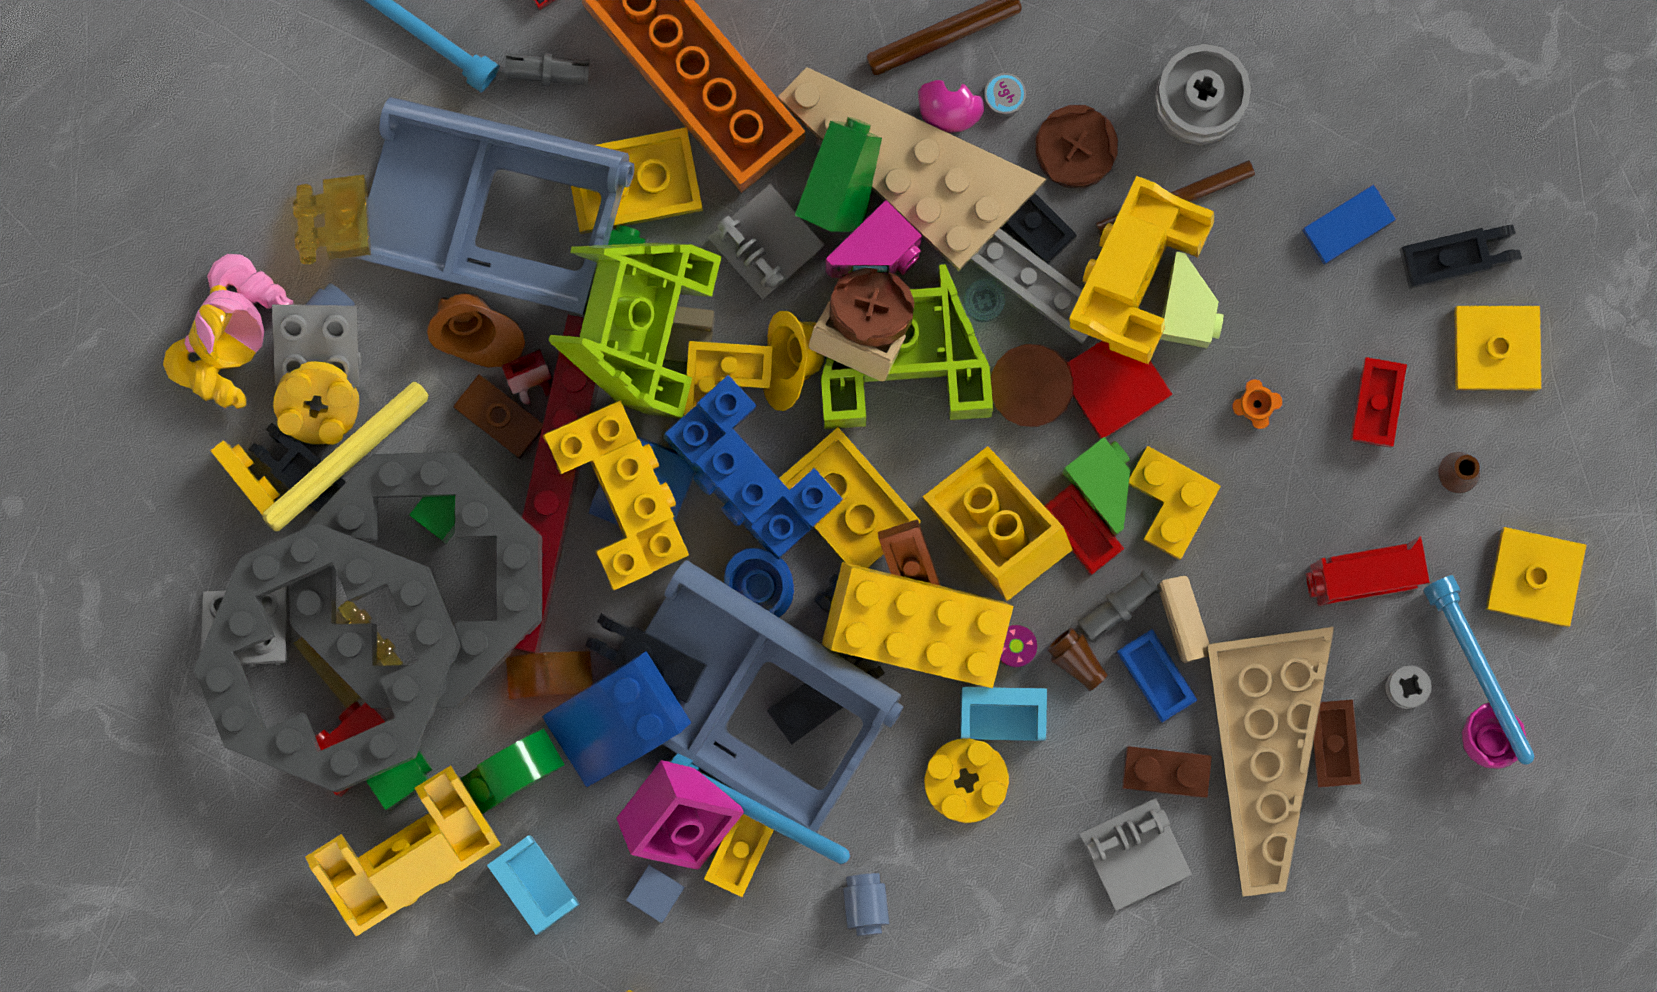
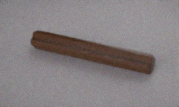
[867,0,1022,75]

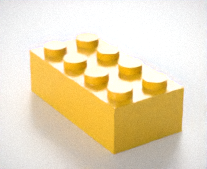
[822,562,1014,688]

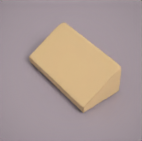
[808,301,906,382]
[1157,576,1209,664]

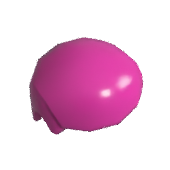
[918,80,984,133]
[1462,703,1527,769]

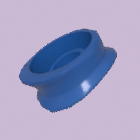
[724,548,794,618]

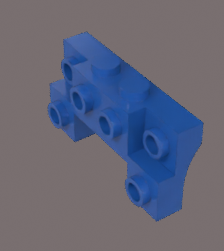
[663,375,843,559]

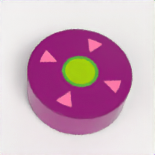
[1000,625,1037,668]

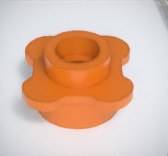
[1232,379,1282,429]

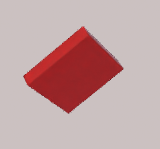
[1067,341,1173,439]

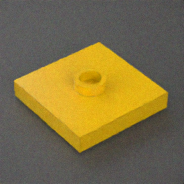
[1454,306,1541,391]
[1485,527,1586,628]

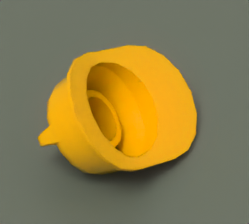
[763,311,825,411]

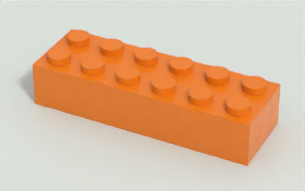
[581,0,805,193]

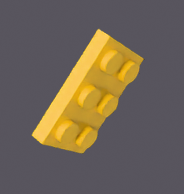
[571,127,703,235]
[779,427,921,568]

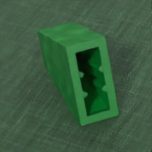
[795,117,882,232]

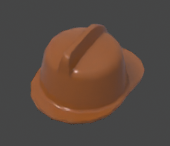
[427,293,525,368]

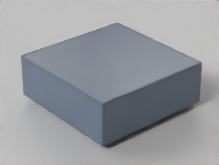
[626,864,685,923]

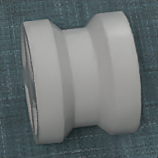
[1385,665,1432,709]

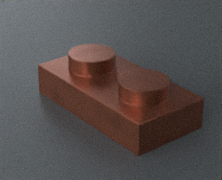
[878,519,941,586]
[1314,699,1361,788]
[1122,746,1212,798]

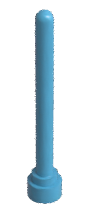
[364,0,500,93]
[1423,575,1534,765]
[671,754,850,864]

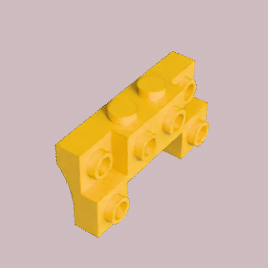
[1069,176,1214,364]
[543,400,689,590]
[305,765,501,937]

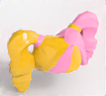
[163,254,293,409]

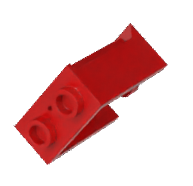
[1306,536,1430,606]

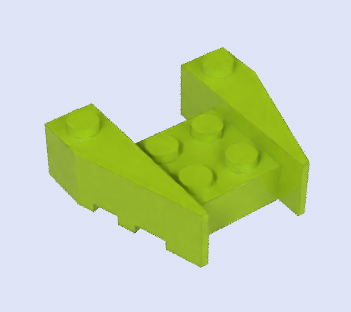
[549,243,722,418]
[821,264,993,430]

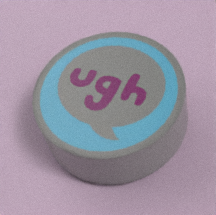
[984,73,1026,117]

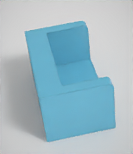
[960,687,1047,741]
[487,835,580,935]

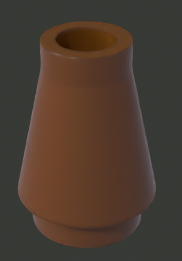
[1438,452,1480,493]
[1047,628,1108,691]

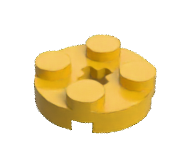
[273,361,359,445]
[924,738,1009,823]

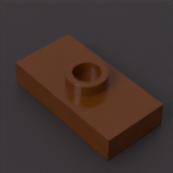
[453,374,543,459]

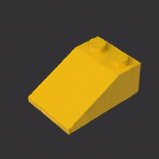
[922,446,1072,601]

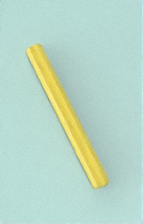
[263,382,429,532]

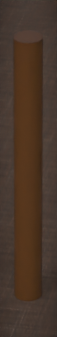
[1095,160,1255,237]

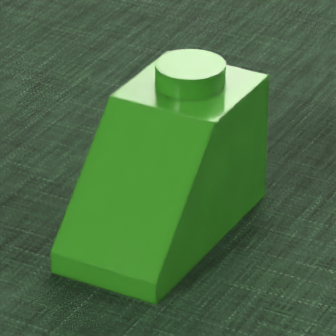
[1062,437,1130,536]

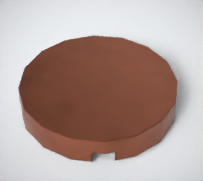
[1035,105,1118,188]
[829,268,914,347]
[991,344,1074,427]

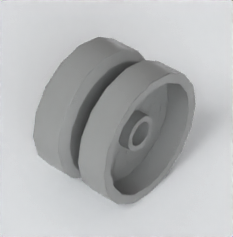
[1154,44,1251,146]

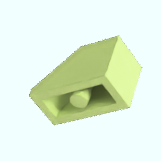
[1160,252,1224,348]

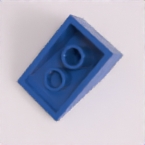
[542,651,692,787]

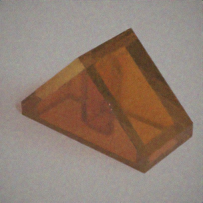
[506,651,593,700]

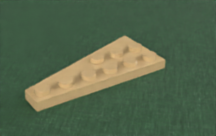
[778,67,1046,271]
[1207,627,1334,897]

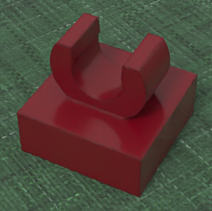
[501,349,552,405]

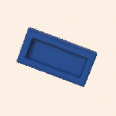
[1302,185,1396,265]
[1116,629,1197,723]

